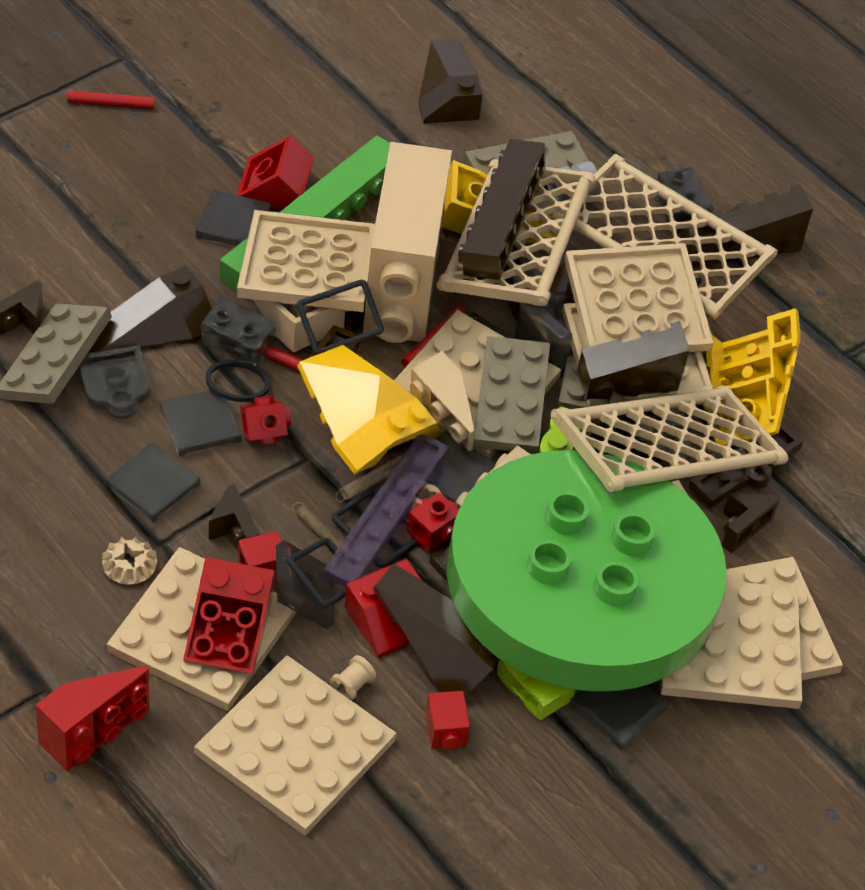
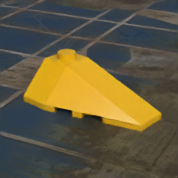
[442,160,558,243]

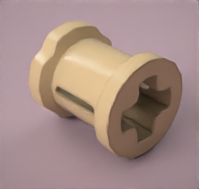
[330,655,376,701]

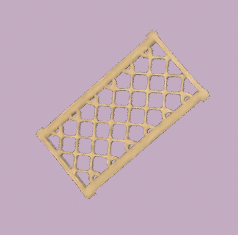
[551,154,778,320]
[436,159,596,306]
[551,385,788,492]

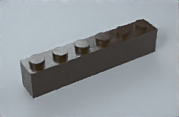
[458,139,546,280]

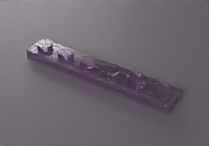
[323,434,449,588]

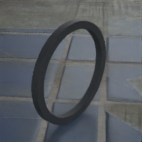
[206,360,270,402]

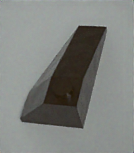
[418,40,483,124]
[89,266,219,360]
[372,563,500,697]

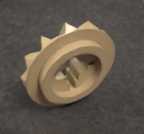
[102,536,157,584]

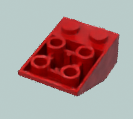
[183,557,277,674]
[35,666,149,771]

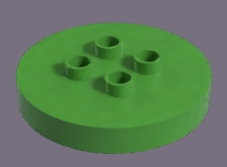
[447,450,727,692]

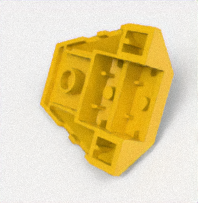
[701,308,801,446]
[297,345,441,474]

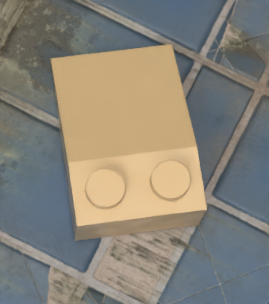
[239,272,345,352]

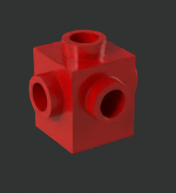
[240,396,291,444]
[407,492,459,553]

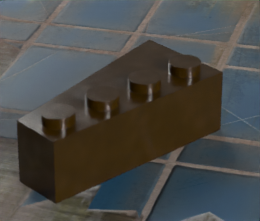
[680,184,813,267]

